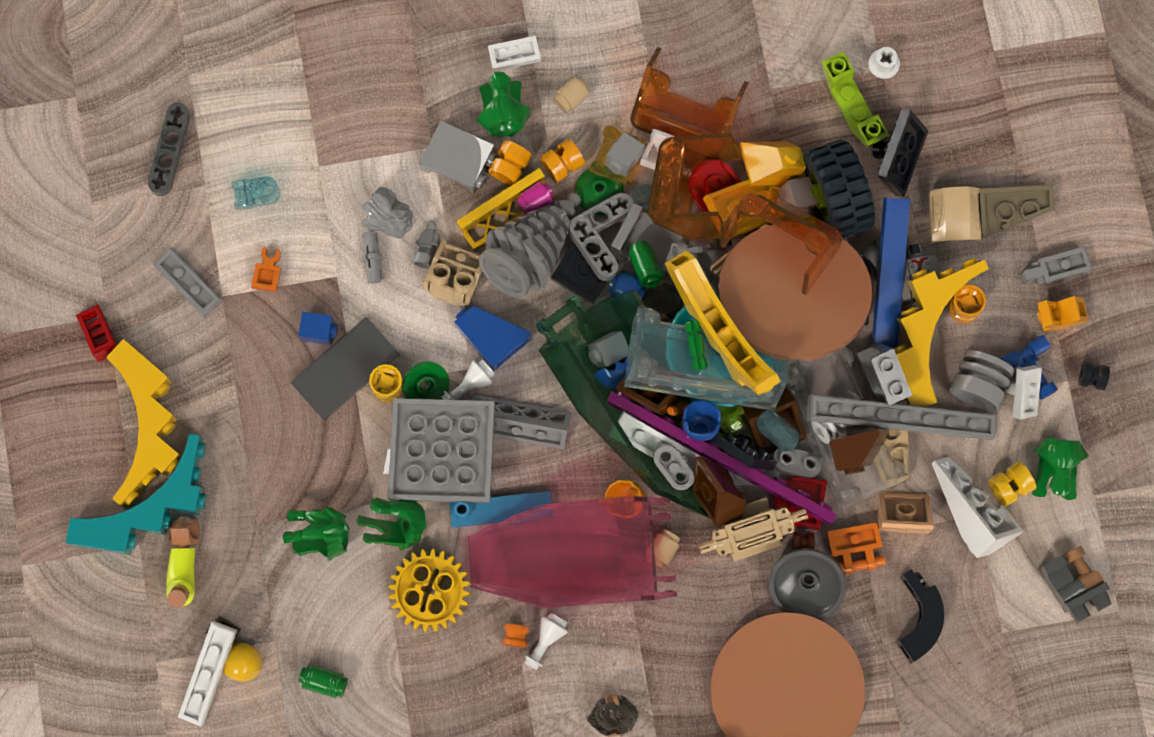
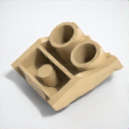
[929,186,982,244]
[423,240,483,306]

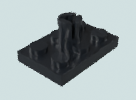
[872,108,928,197]

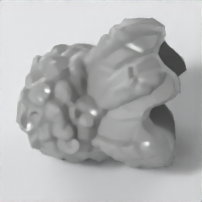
[361,187,413,239]

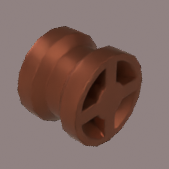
[792,531,815,551]

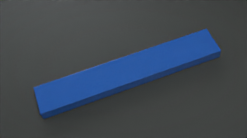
[871,197,910,348]

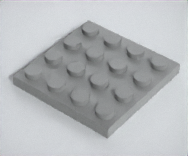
[388,398,495,504]

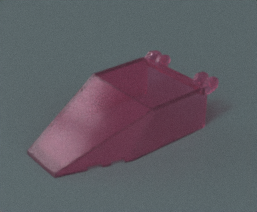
[468,496,677,608]

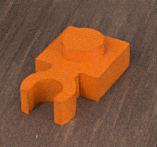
[251,247,282,293]

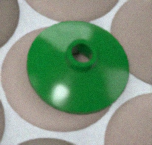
[575,167,624,215]
[402,361,450,400]

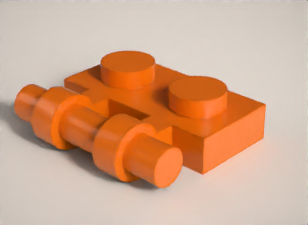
[827,522,886,575]

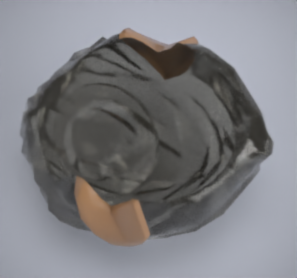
[639,282,684,324]
[587,694,639,737]

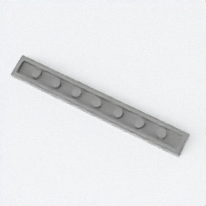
[807,394,996,440]

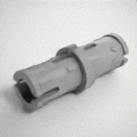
[362,232,384,284]

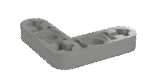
[569,193,633,281]

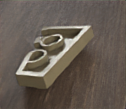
[979,185,1055,238]

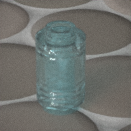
[757,411,800,452]

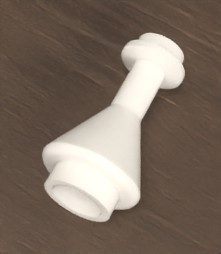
[442,360,495,400]
[524,613,568,671]

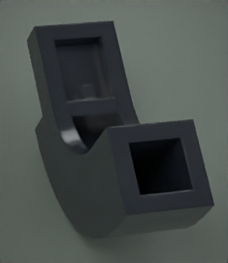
[896,569,944,664]

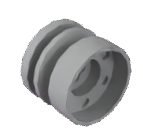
[949,350,1015,411]

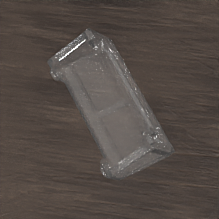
[778,346,908,513]

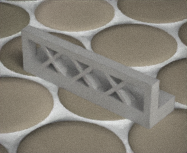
[471,394,571,450]

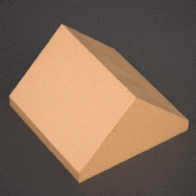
[877,492,934,534]

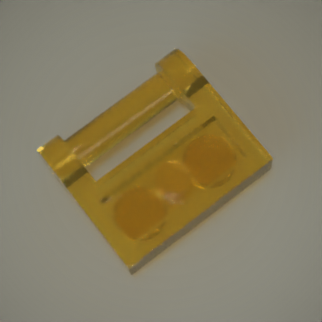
[589,126,647,186]

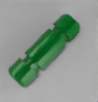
[685,320,708,371]

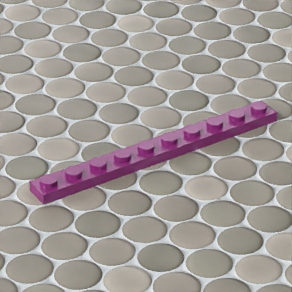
[606,391,837,525]

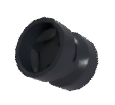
[1078,361,1110,391]

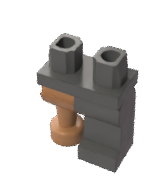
[1038,546,1112,623]

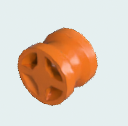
[502,624,530,648]

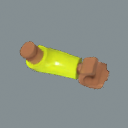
[166,517,200,608]

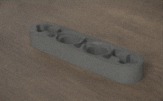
[148,103,190,196]

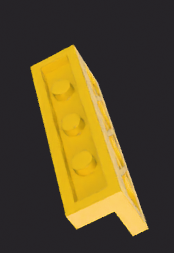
[457,168,556,251]

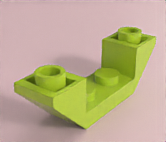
[821,51,890,148]

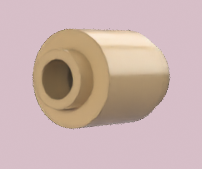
[553,77,590,113]
[646,529,680,569]

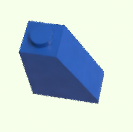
[454,306,532,371]

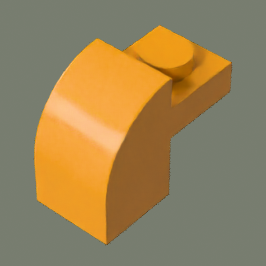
[1037,296,1089,332]

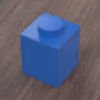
[298,312,338,345]

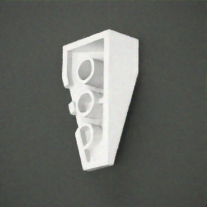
[932,457,1023,558]

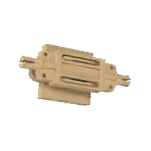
[698,497,808,562]

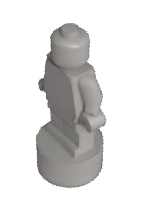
[411,221,439,269]
[671,240,718,259]

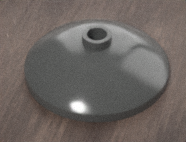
[769,548,846,620]

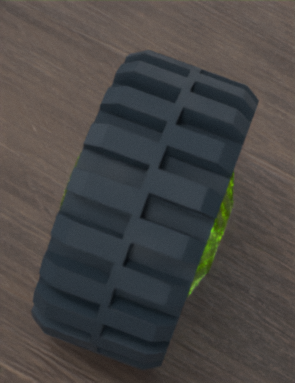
[803,139,875,239]

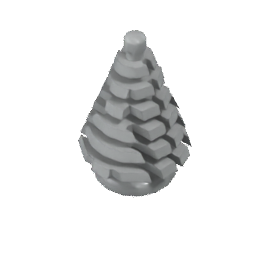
[479,192,581,298]

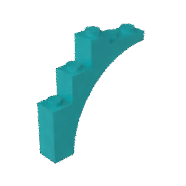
[65,434,207,555]

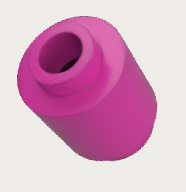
[516,181,554,216]

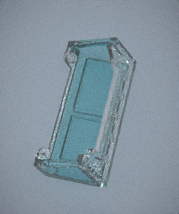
[624,308,788,411]

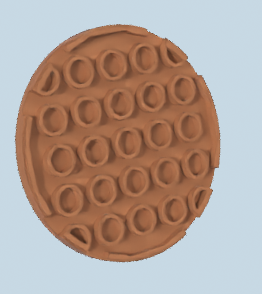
[718,223,872,361]
[710,612,865,737]

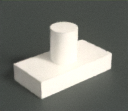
[488,36,541,72]
[1004,365,1042,420]

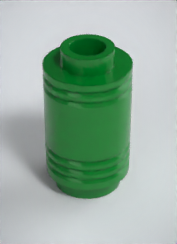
[629,241,664,288]
[298,664,348,699]

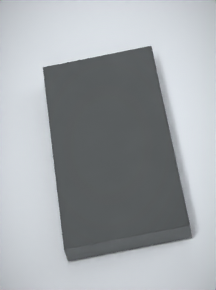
[291,317,400,421]

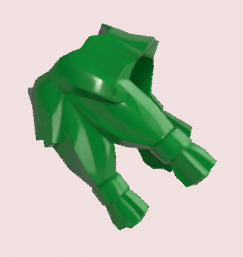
[477,71,531,138]
[1032,437,1089,500]
[356,497,426,551]
[283,506,350,561]

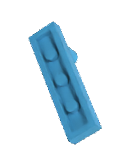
[449,491,553,528]

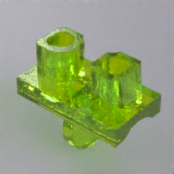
[716,405,745,433]

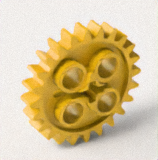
[388,549,472,632]

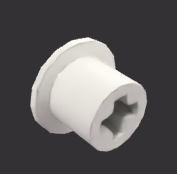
[868,47,900,79]

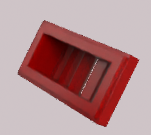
[76,304,118,362]

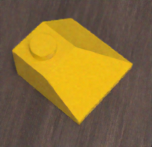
[739,141,806,186]

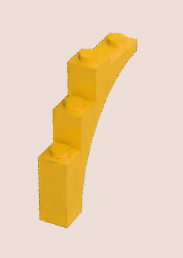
[664,251,781,395]
[893,257,989,407]
[106,339,181,508]

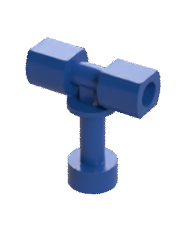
[1001,335,1058,400]

